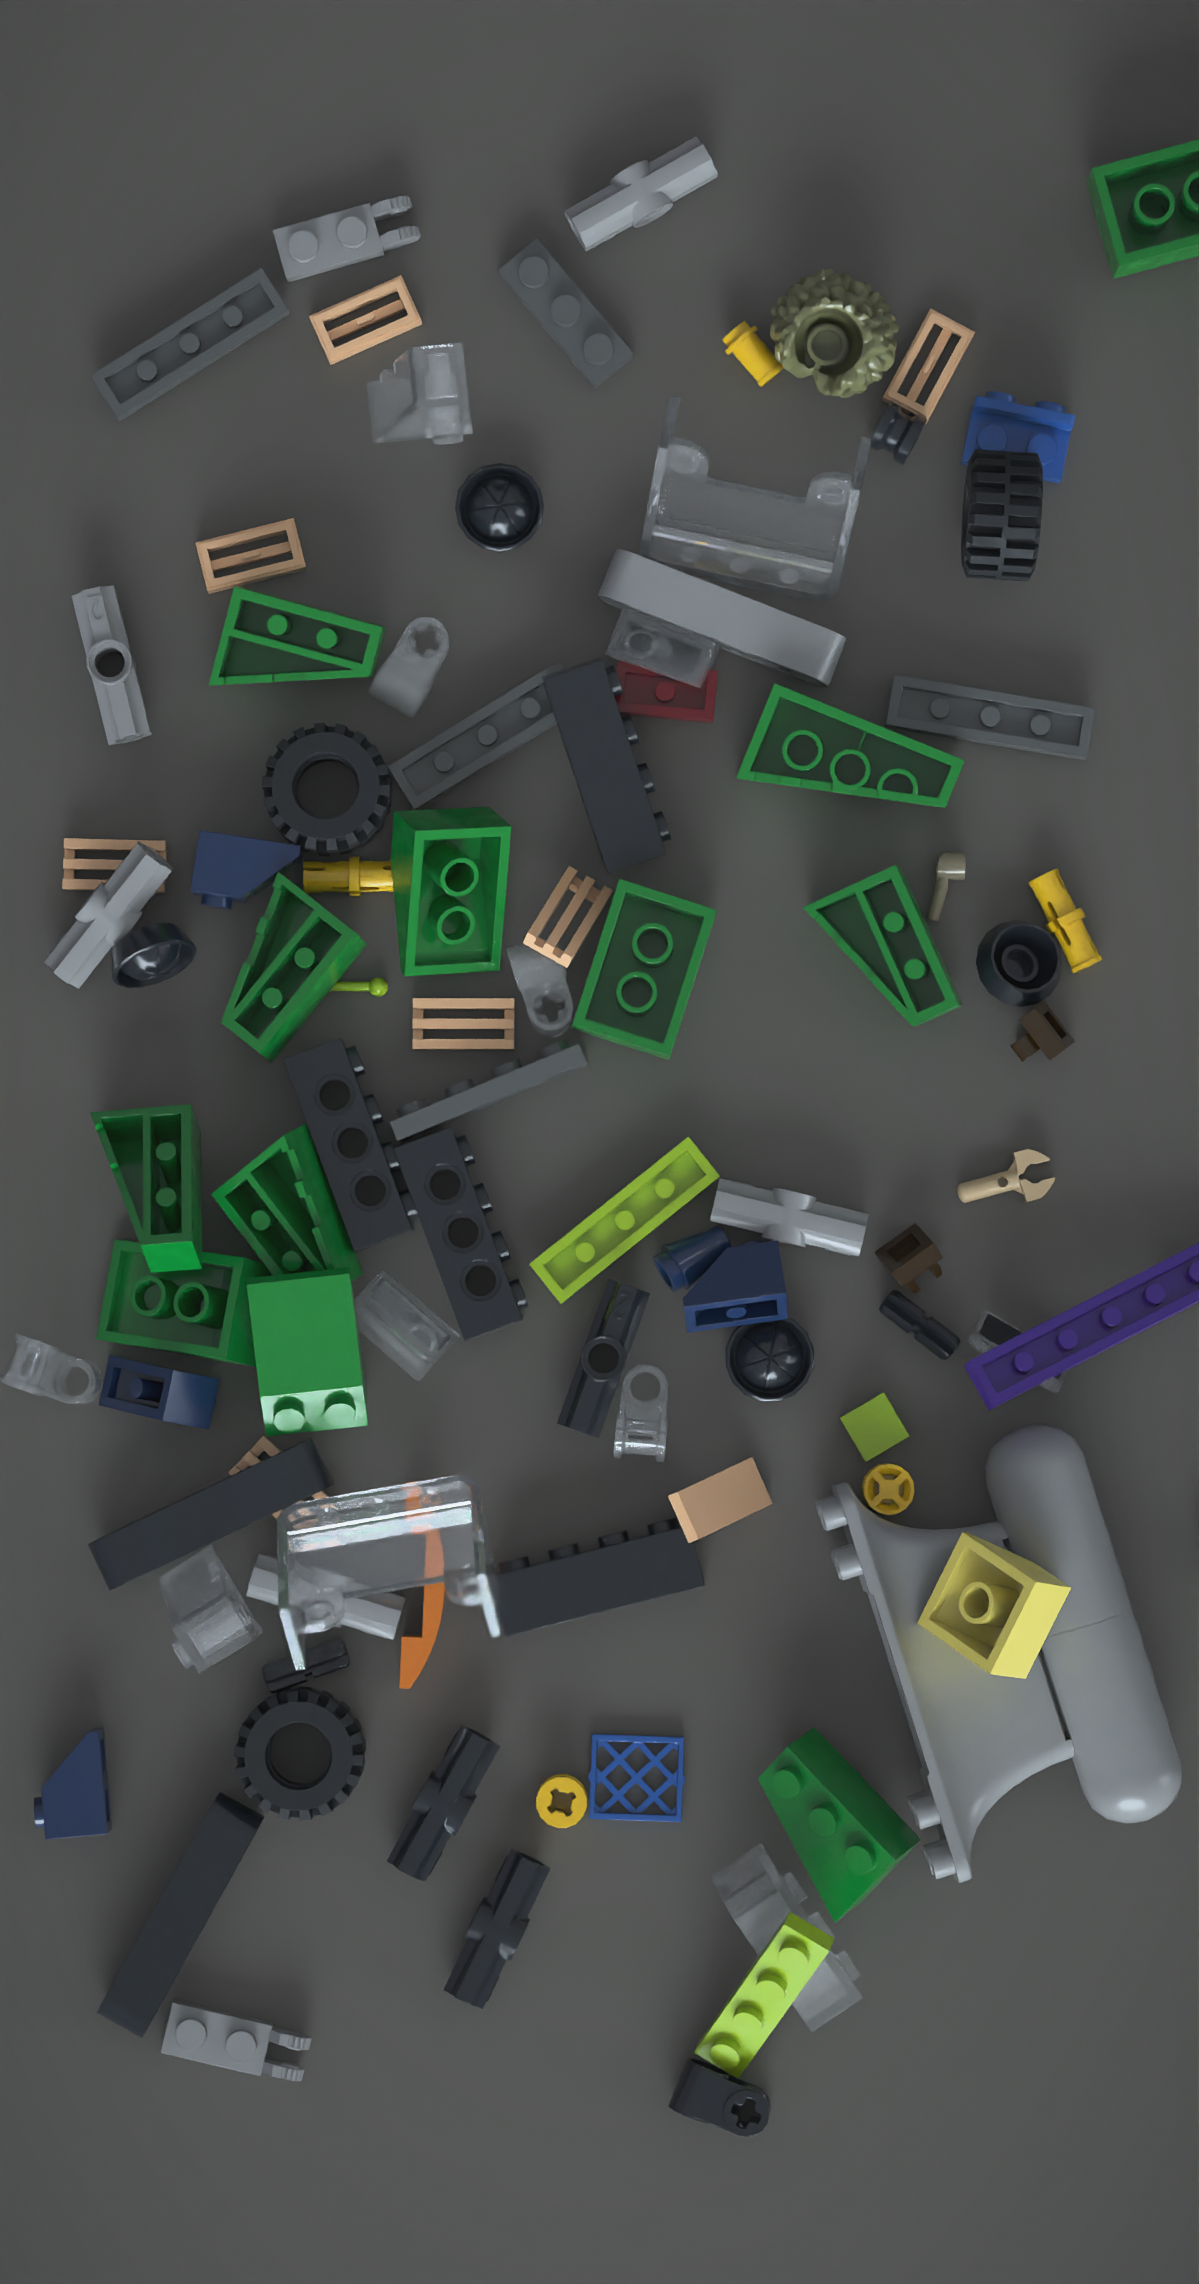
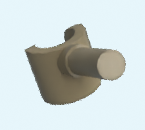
[926,852,966,921]

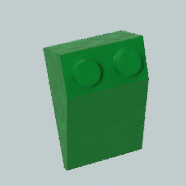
[391,807,511,976]
[96,1239,272,1367]
[246,1267,368,1437]

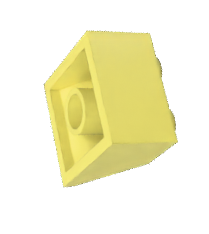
[917,1532,1071,1679]

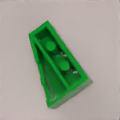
[211,1123,363,1282]

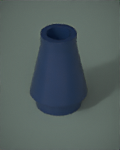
[653,1225,732,1292]

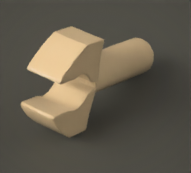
[957,1149,1055,1203]

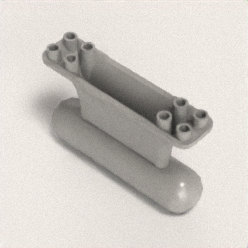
[815,1424,1183,1883]

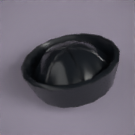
[455,463,544,552]
[976,920,1062,1007]
[111,923,197,988]
[726,1317,814,1402]

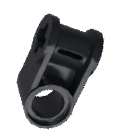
[668,2057,771,2137]

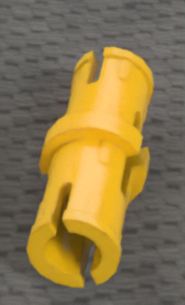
[303,856,394,897]
[1028,868,1102,974]

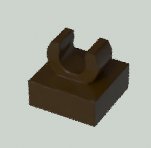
[1011,1001,1075,1062]
[874,1223,943,1294]

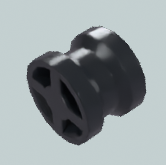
[868,401,927,465]

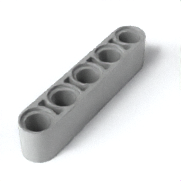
[597,549,847,687]

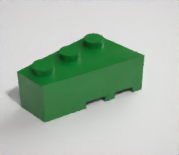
[208,586,388,686]
[803,865,964,1026]
[221,872,367,1063]
[90,1104,202,1273]
[758,1727,921,1923]

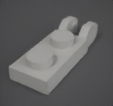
[273,195,421,282]
[161,2000,312,2082]

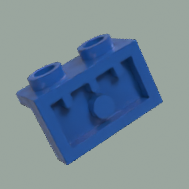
[961,391,1075,484]

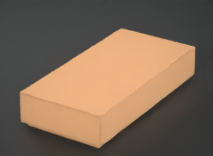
[668,1457,773,1543]

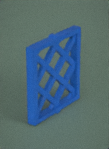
[588,1733,685,1822]

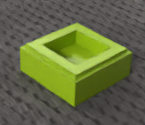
[839,1392,910,1462]

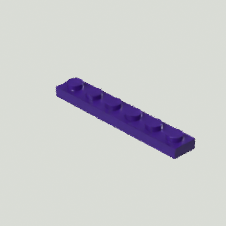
[964,1243,1199,1411]

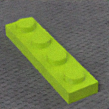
[529,1137,720,1304]
[694,1912,835,2079]

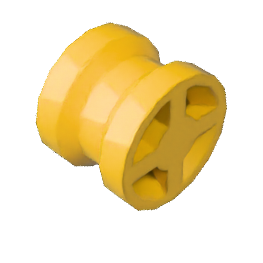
[861,1463,915,1515]
[536,1774,587,1828]

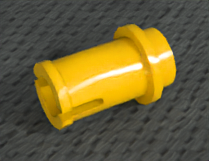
[722,320,783,387]

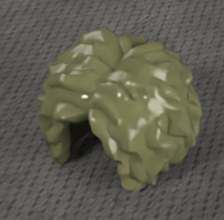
[770,268,900,398]

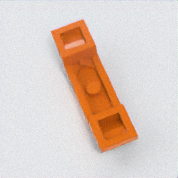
[399,1481,446,1689]

